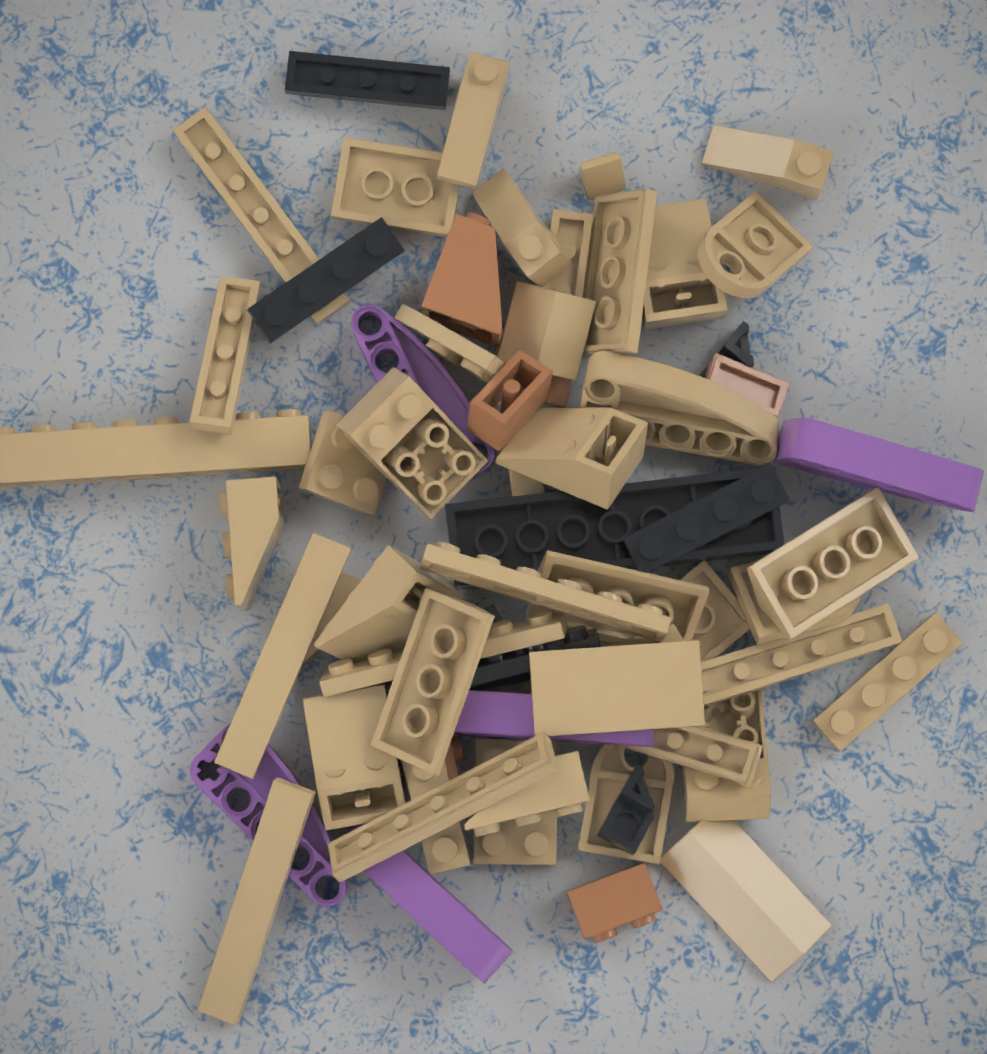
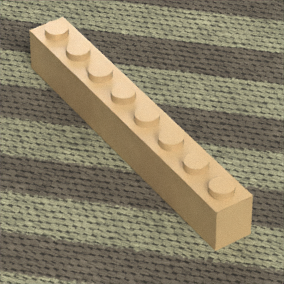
[0,409,312,488]

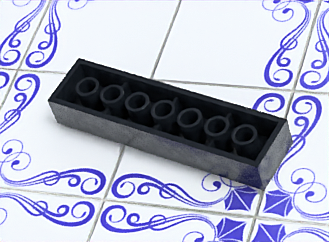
[445,466,785,590]

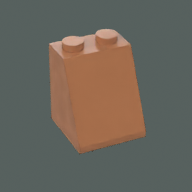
[421,212,502,347]

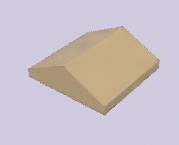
[498,281,596,381]

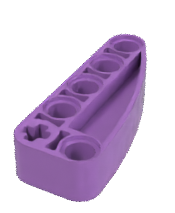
[351,304,495,482]
[774,418,984,512]
[454,690,655,747]
[190,723,348,907]
[342,823,513,984]

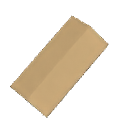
[747,487,919,640]
[525,550,709,643]
[371,587,495,776]
[660,820,832,982]

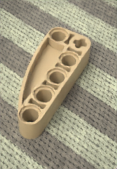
[580,351,780,465]

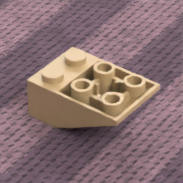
[642,198,728,330]
[335,367,488,520]
[496,407,648,510]
[219,476,284,611]
[313,545,464,663]
[303,683,408,831]
[682,689,771,822]
[464,751,590,837]

